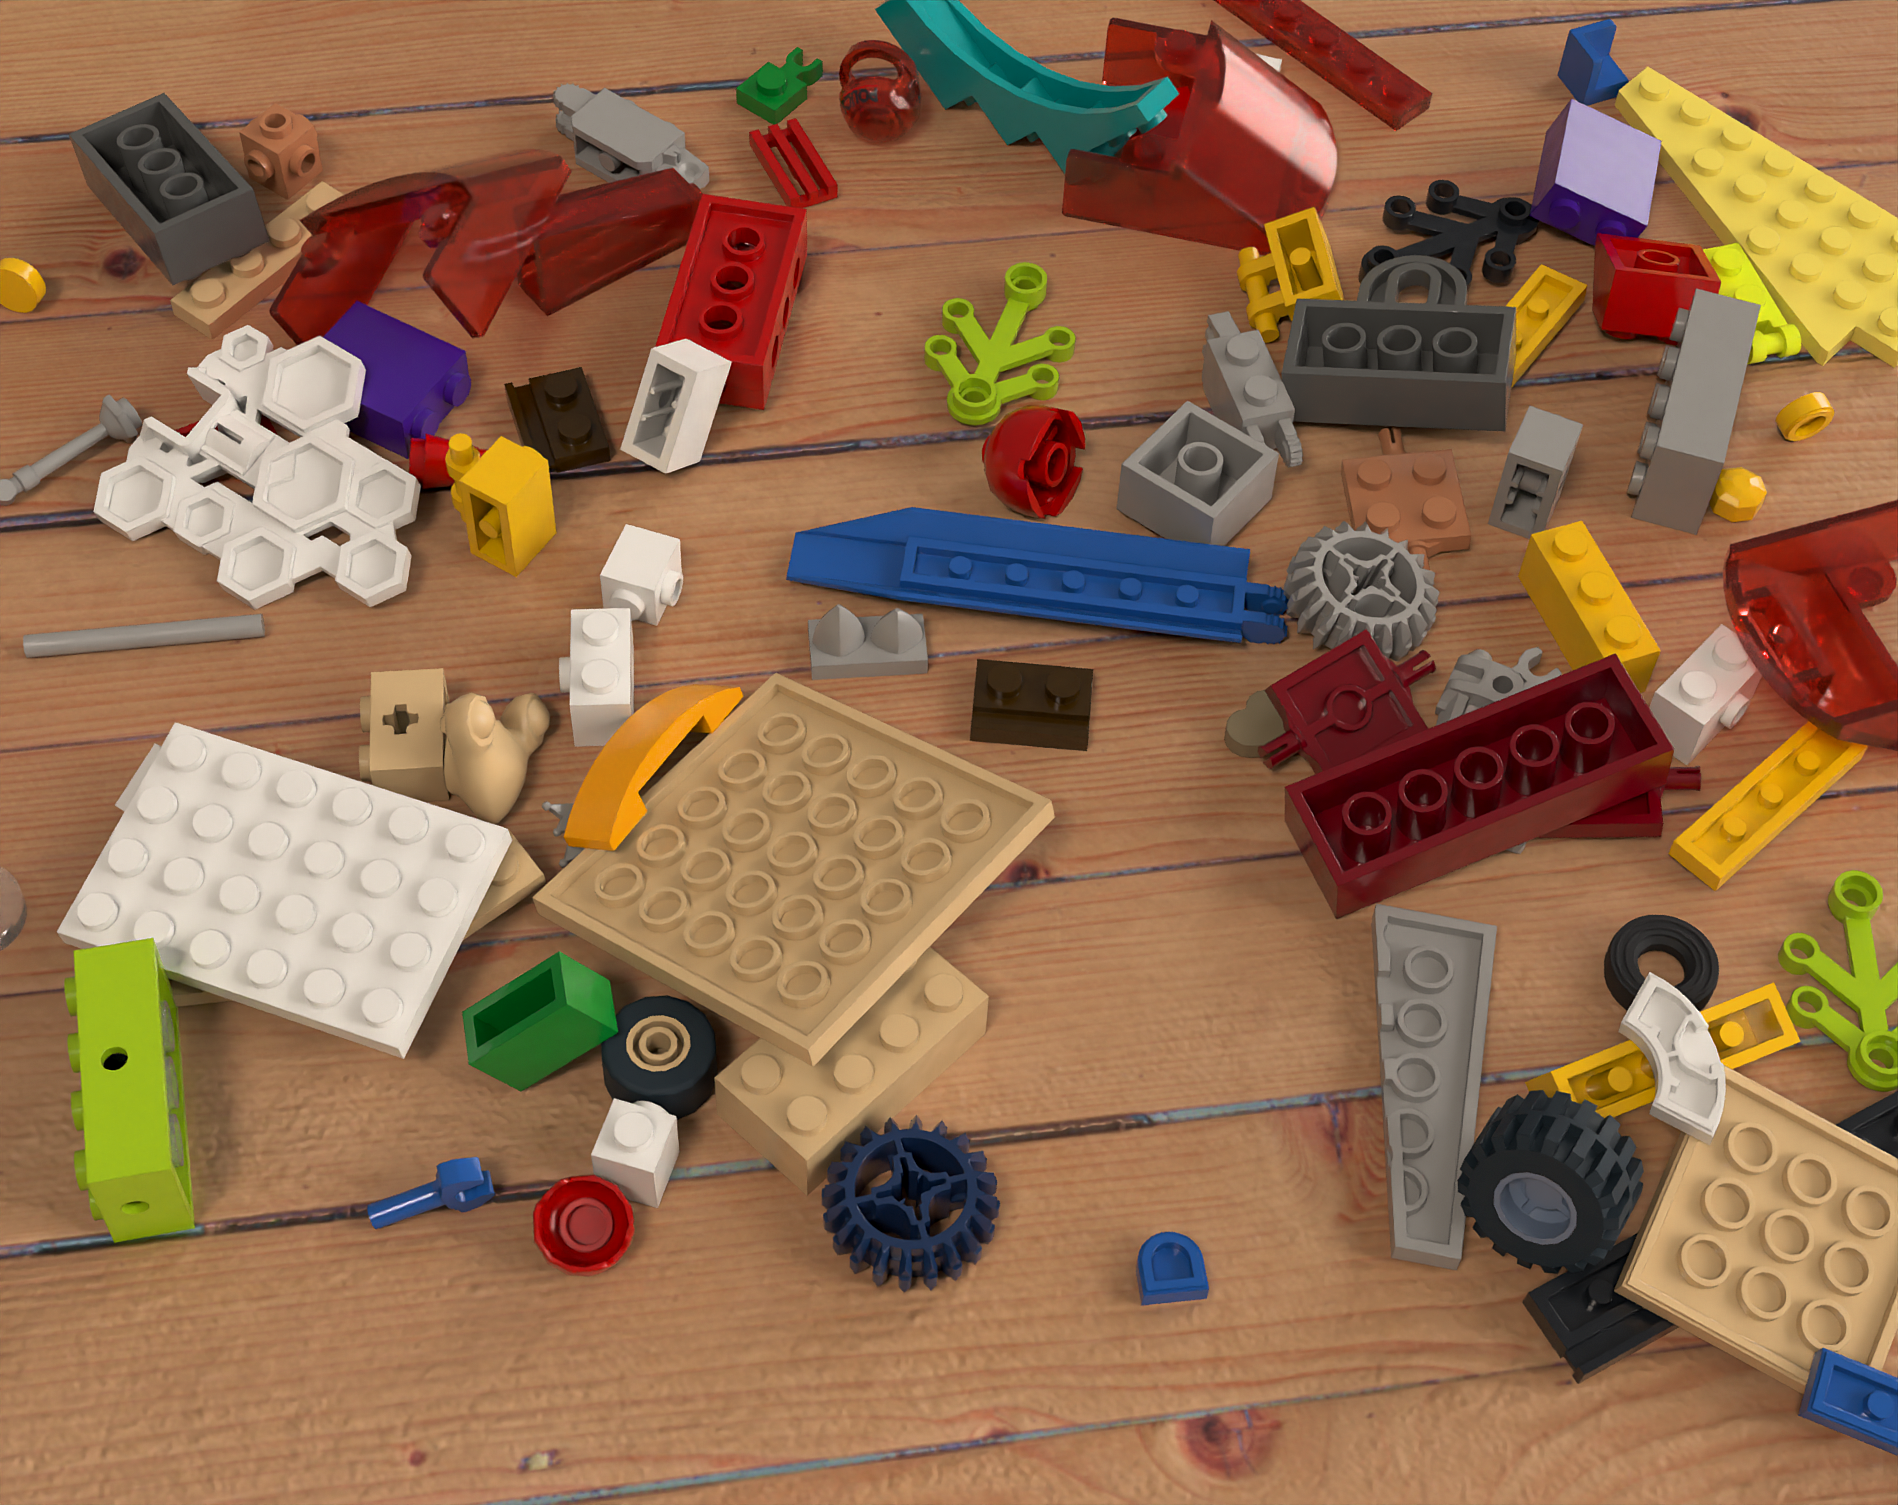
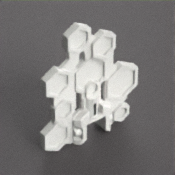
[93,325,421,610]

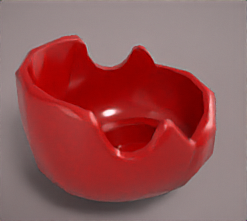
[533,1174,635,1277]

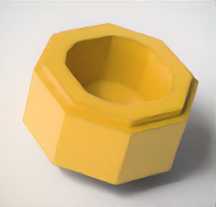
[1709,467,1767,522]

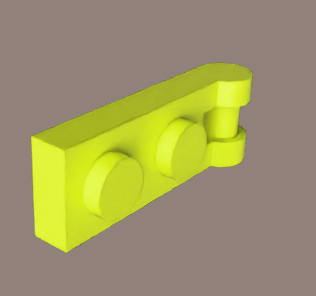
[1703,242,1801,365]

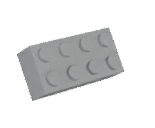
[1627,289,1761,535]

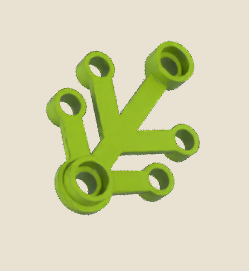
[924,262,1076,425]
[1778,870,1898,1092]

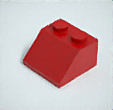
[1592,233,1721,345]

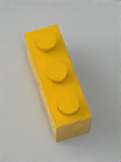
[1518,521,1661,693]

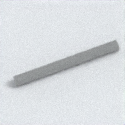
[23,614,265,658]

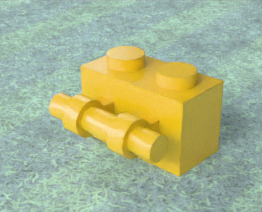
[1237,207,1345,343]
[445,433,557,578]

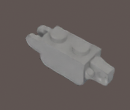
[553,83,709,200]
[1202,311,1303,468]

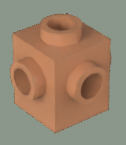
[239,103,323,200]

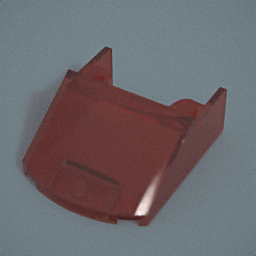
[1062,18,1337,256]
[269,149,572,345]
[1723,500,1898,751]

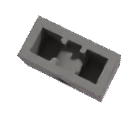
[1488,405,1583,539]

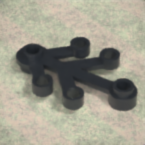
[1358,180,1539,294]

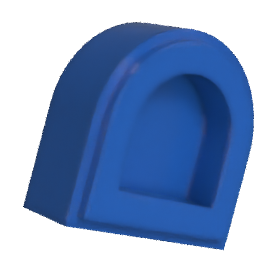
[1136,1232,1209,1306]

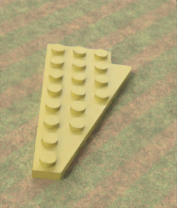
[1614,67,1898,368]

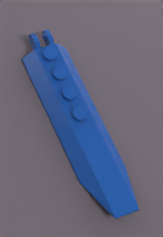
[786,507,1289,645]

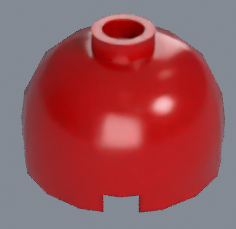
[982,405,1085,519]

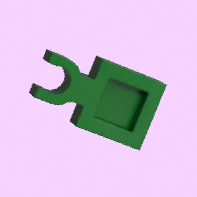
[736,47,823,125]

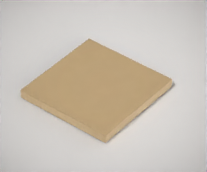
[1614,1065,1898,1395]

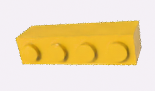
[1525,982,1801,1118]

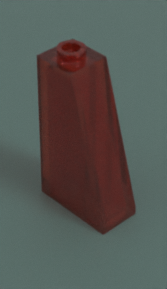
[509,168,703,316]

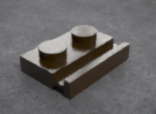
[504,367,610,473]
[970,659,1093,751]

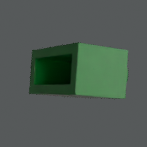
[462,951,618,1092]

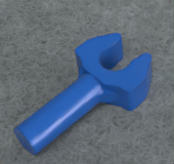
[367,1157,495,1229]

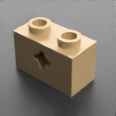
[359,668,450,802]

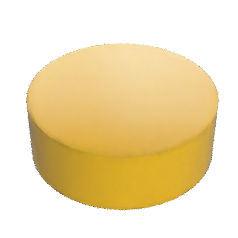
[0,258,46,313]
[1775,392,1835,441]

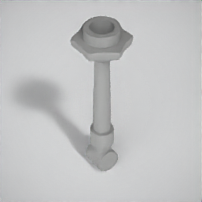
[0,394,143,506]

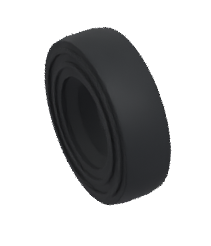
[1604,915,1719,1011]

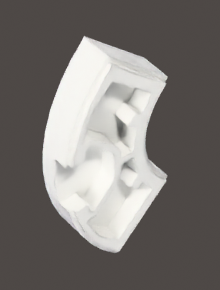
[1618,972,1726,1145]

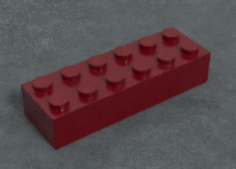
[1285,653,1674,919]

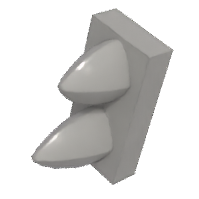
[808,604,928,680]

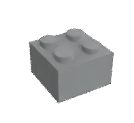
[1117,401,1279,546]

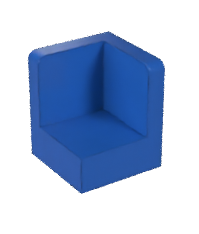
[1558,19,1629,106]

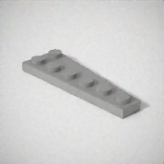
[1371,904,1497,1271]

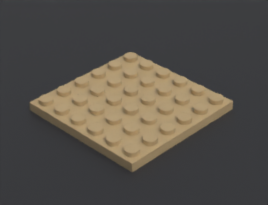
[532,673,1055,1066]

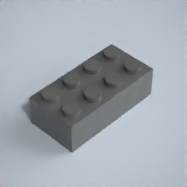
[68,93,270,285]

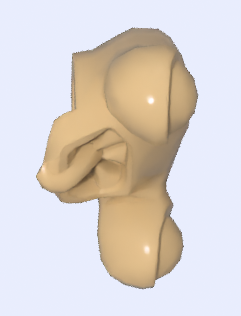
[440,693,550,824]

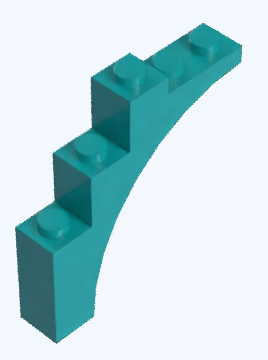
[875,0,1179,182]

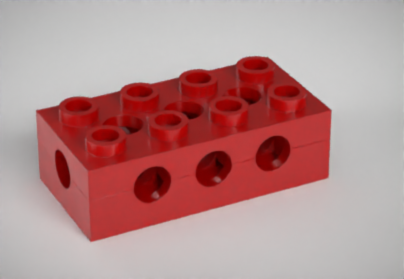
[655,194,807,410]

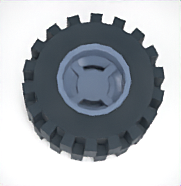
[1457,1090,1644,1274]

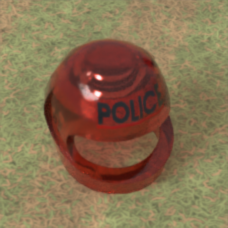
[839,40,922,143]

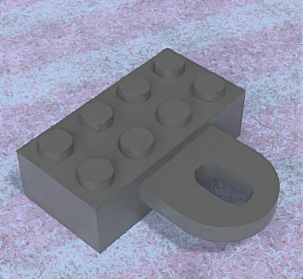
[1281,255,1516,432]

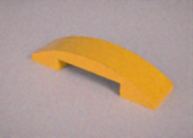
[564,684,744,851]

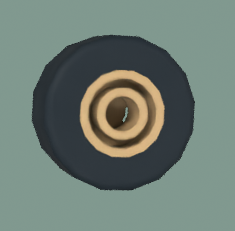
[601,996,718,1120]

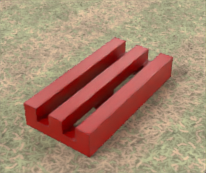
[749,118,838,208]

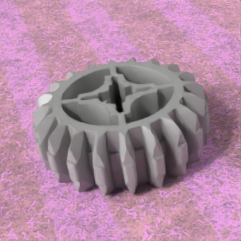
[1283,521,1440,662]

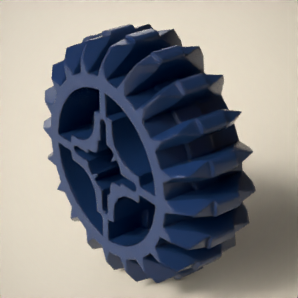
[821,1115,1000,1293]

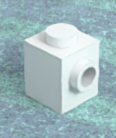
[600,524,683,626]
[591,1098,680,1208]

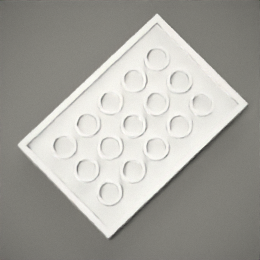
[57,722,512,1059]

